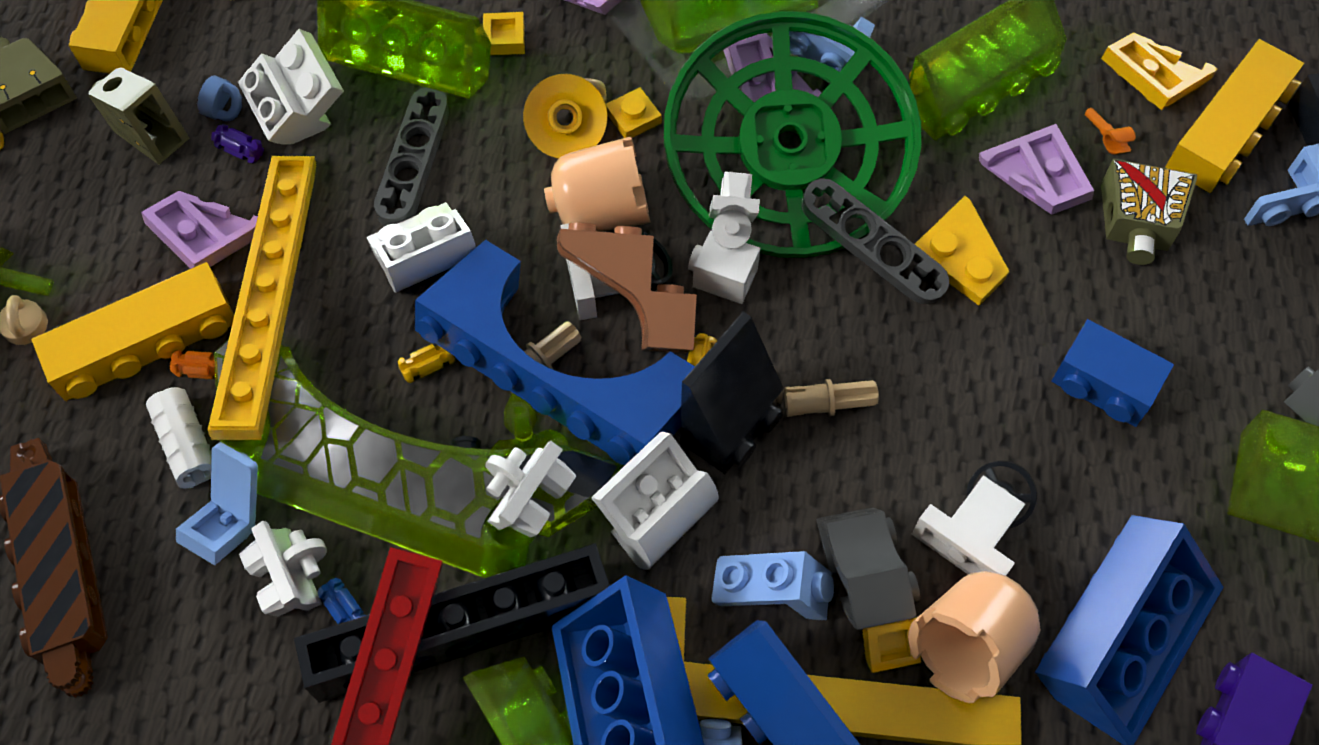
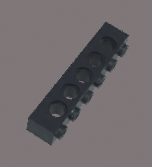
[294,543,609,703]

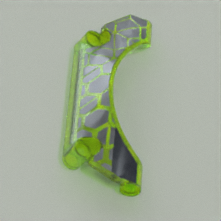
[214,338,624,578]

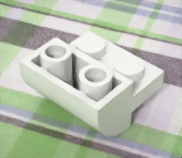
[238,29,344,144]
[367,202,476,293]
[591,432,719,570]

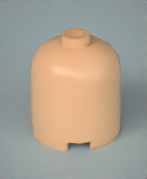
[544,137,650,232]
[908,571,1041,703]

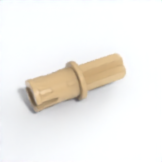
[510,321,582,396]
[784,379,879,417]

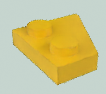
[1101,32,1217,110]
[915,196,1009,306]

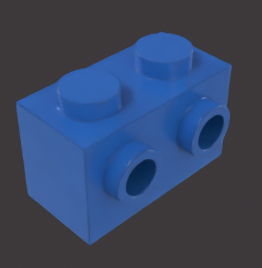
[1051,319,1174,427]

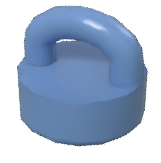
[197,75,242,121]

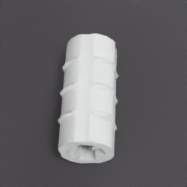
[146,387,212,489]

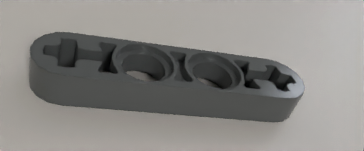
[374,87,450,227]
[801,179,949,304]

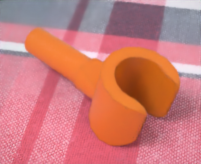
[1085,108,1136,154]

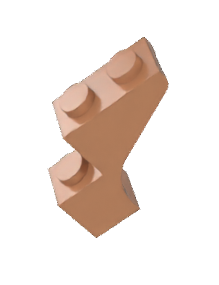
[557,222,697,353]

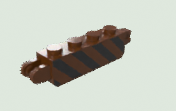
[0,438,108,698]

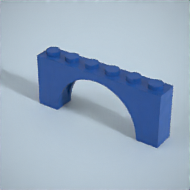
[415,240,695,465]

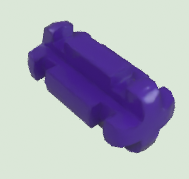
[211,124,264,163]

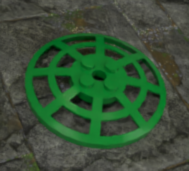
[663,11,921,258]

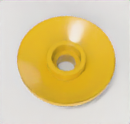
[523,74,607,159]

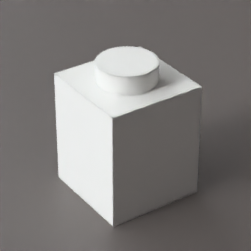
[688,231,760,304]

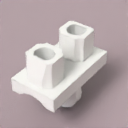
[709,172,760,249]
[485,441,576,537]
[239,521,327,617]

